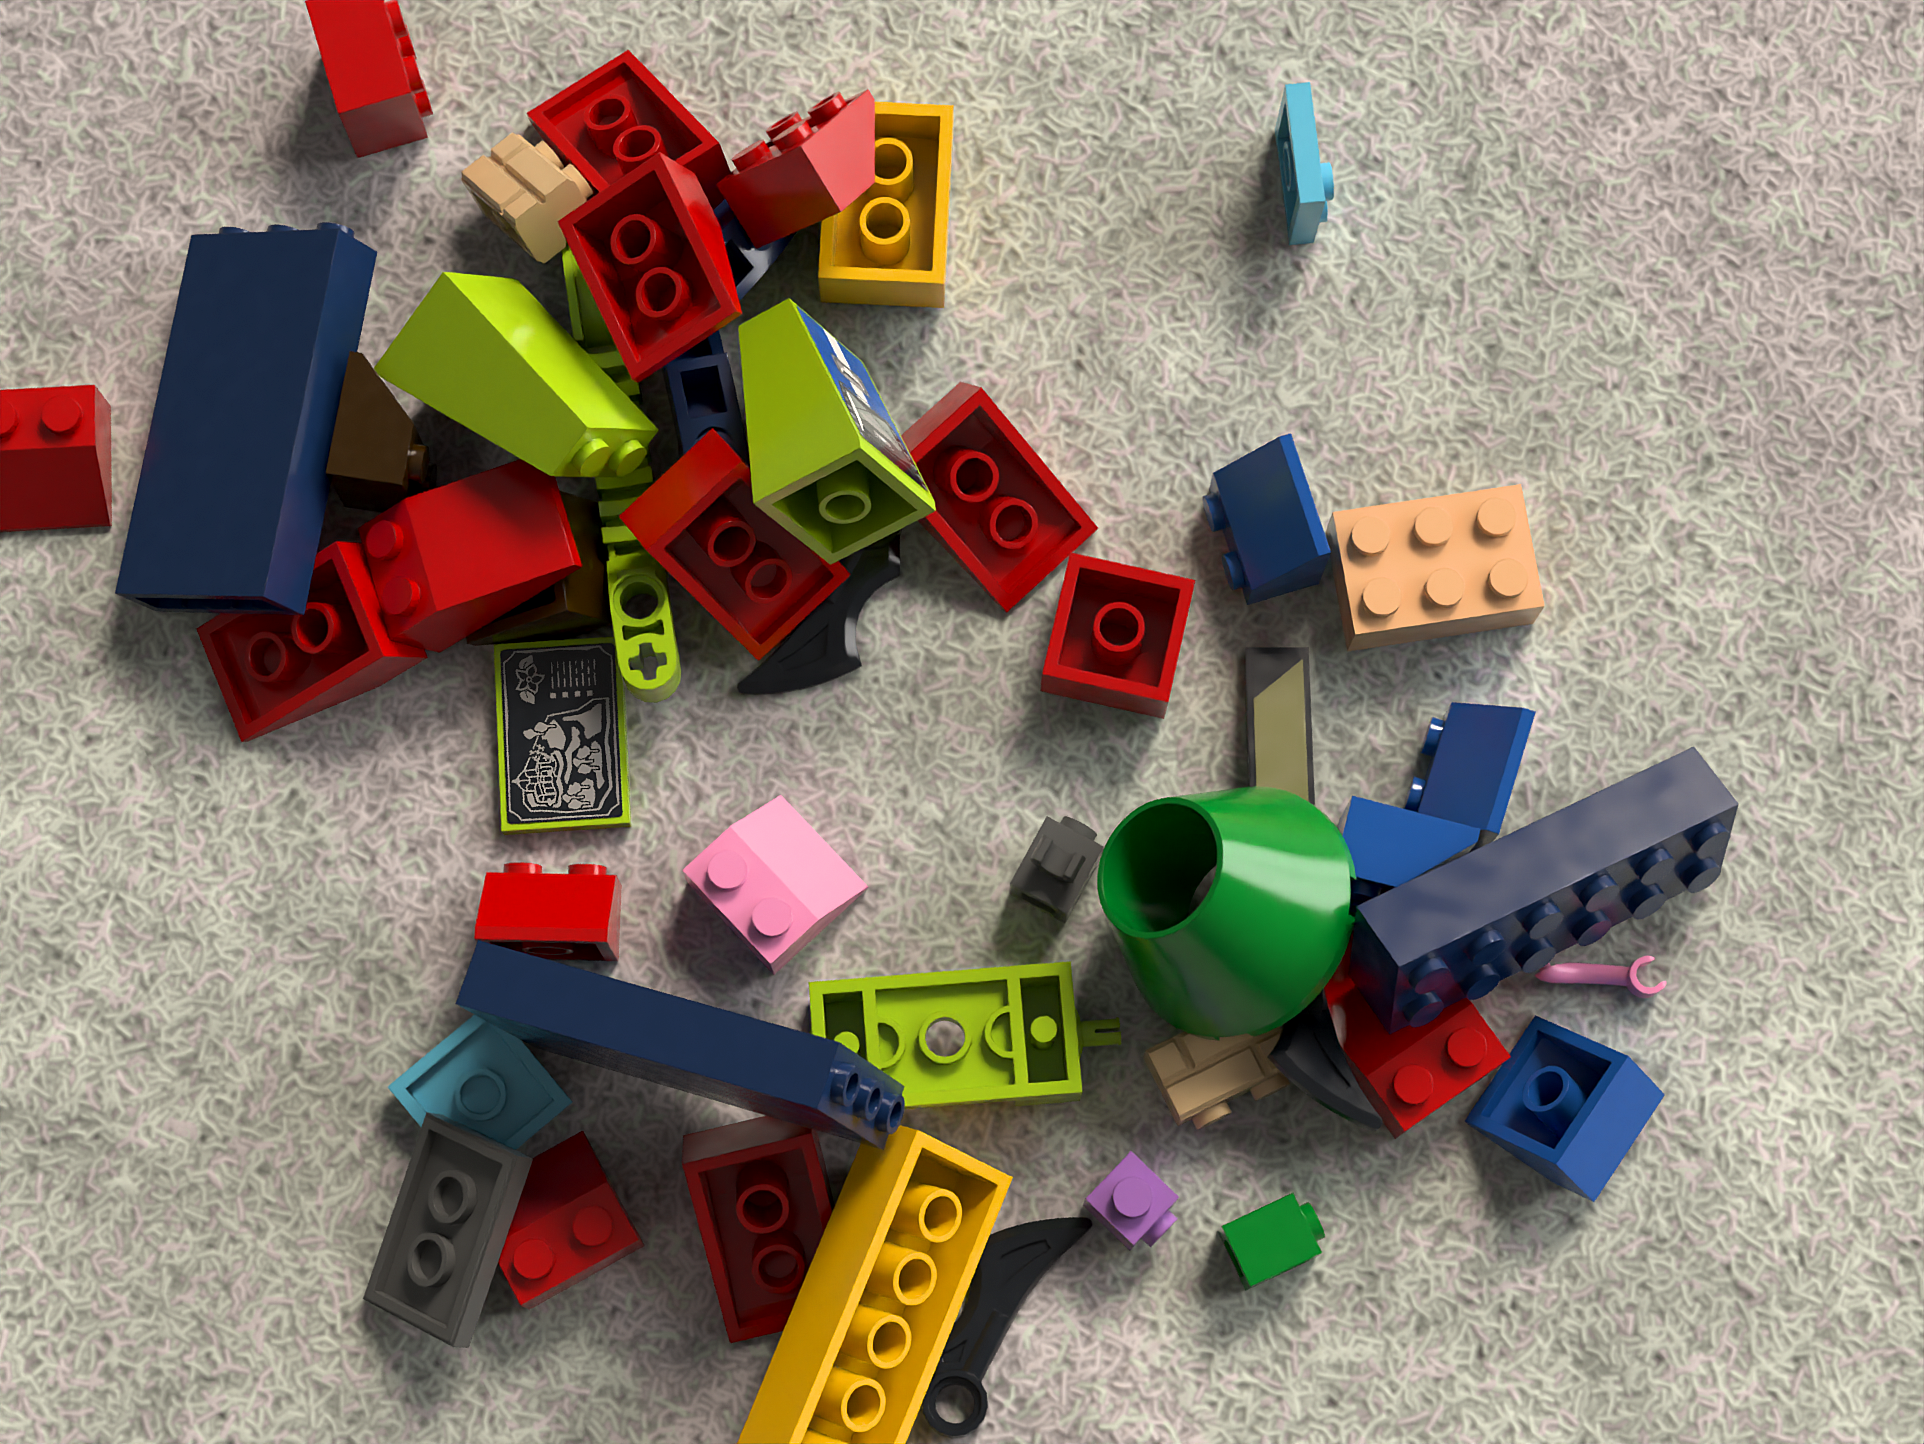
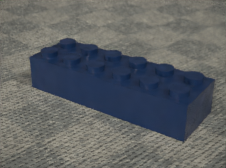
[1348,747,1739,1035]

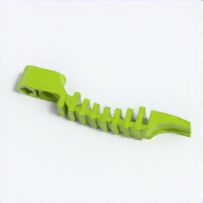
[561,241,681,703]

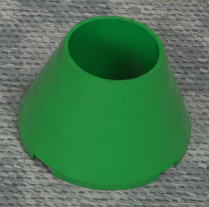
[1097,786,1356,1041]

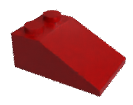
[526,50,731,210]
[557,152,742,383]
[901,381,1099,613]
[619,428,851,661]
[358,459,583,653]
[196,541,428,742]
[1324,930,1511,1139]
[682,1116,835,1343]

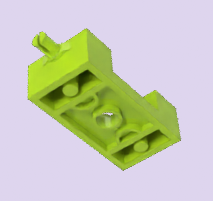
[808,961,1121,1109]

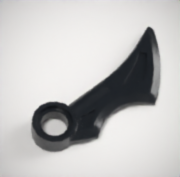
[737,528,903,695]
[1267,988,1383,1132]
[922,1217,1092,1439]

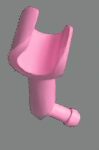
[1535,955,1667,998]

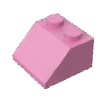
[682,795,868,975]

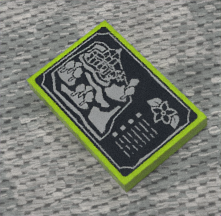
[494,637,632,835]

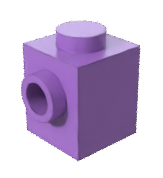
[1083,1151,1179,1251]

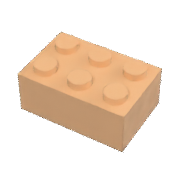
[1326,484,1545,652]

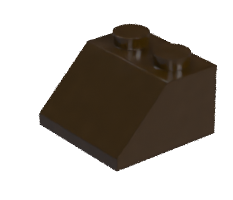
[326,351,437,513]
[466,490,613,646]

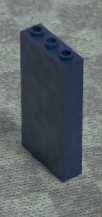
[115,222,377,615]
[455,940,905,1150]

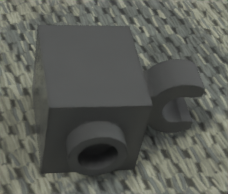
[1009,816,1104,924]

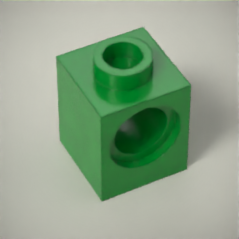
[1217,1193,1325,1291]

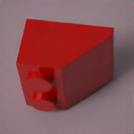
[0,385,112,532]
[474,862,622,961]
[498,1131,645,1310]

